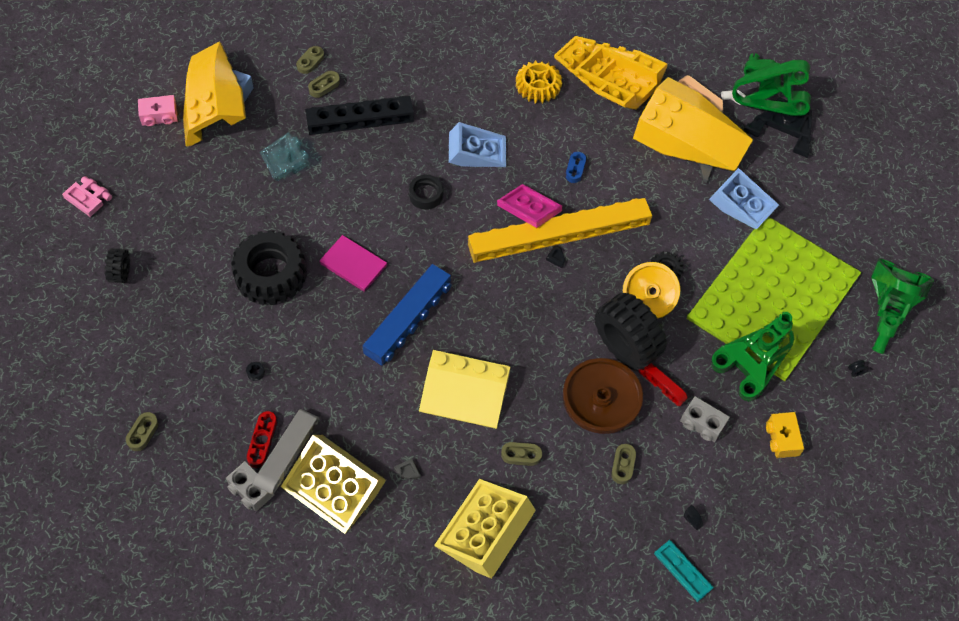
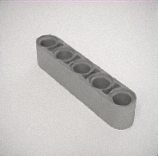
[254,409,319,494]

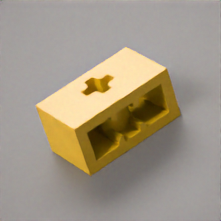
[766,412,804,458]

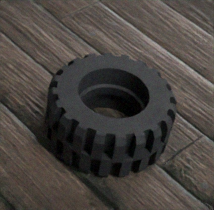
[231,230,307,305]
[594,293,667,370]

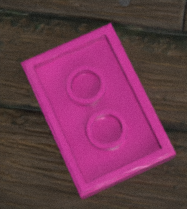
[497,184,562,228]
[319,235,387,292]

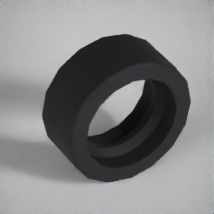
[409,174,443,210]

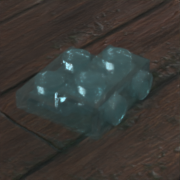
[259,132,310,181]

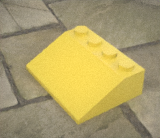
[419,350,510,429]
[281,435,386,534]
[435,479,536,579]

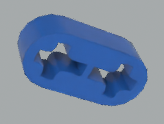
[566,152,586,183]

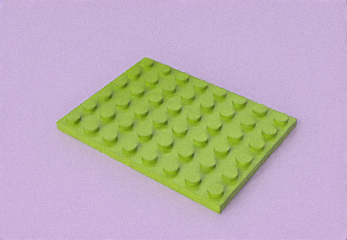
[686,217,861,381]

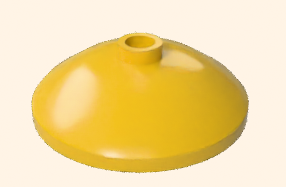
[623,262,680,319]

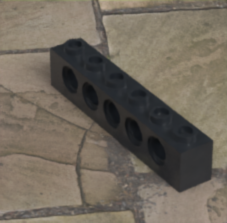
[305,96,414,135]

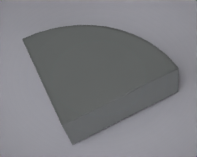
[394,459,421,479]

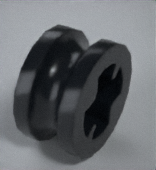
[848,360,868,377]
[246,362,265,381]

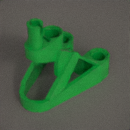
[732,53,811,115]
[871,258,934,354]
[711,312,794,401]

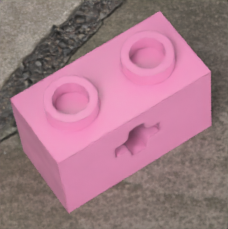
[138,95,178,126]

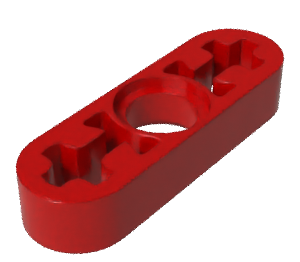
[638,363,688,406]
[247,411,277,468]

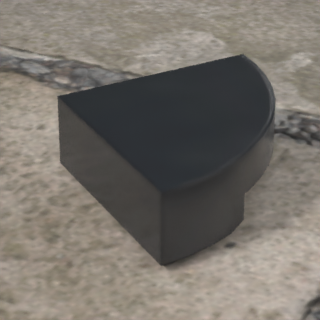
[546,244,565,268]
[683,505,703,530]

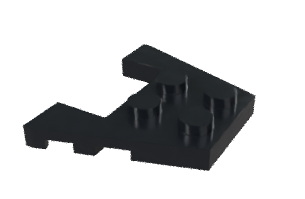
[744,97,812,158]

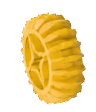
[516,60,562,104]

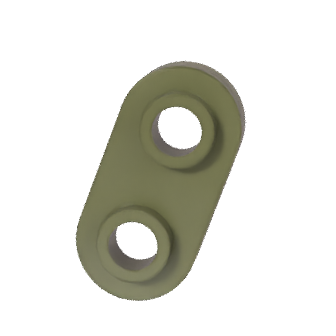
[296,46,324,74]
[308,71,340,98]
[126,412,159,451]
[501,442,542,466]
[611,444,636,484]

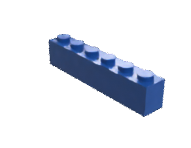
[363,264,452,366]

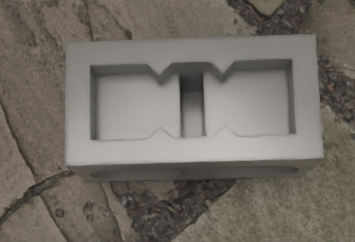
[680,396,730,442]
[226,461,275,512]

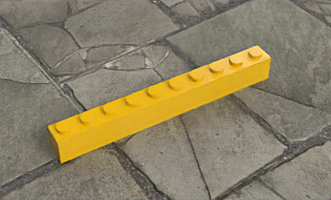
[468,198,652,263]

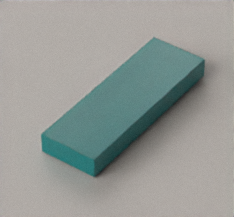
[654,540,714,602]

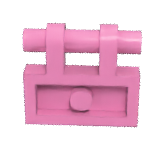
[62,176,113,217]

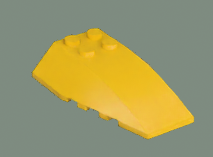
[554,36,667,110]
[183,41,246,146]
[633,77,753,172]

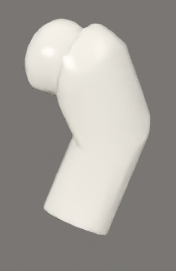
[721,90,746,105]

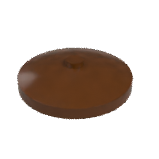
[563,358,643,434]

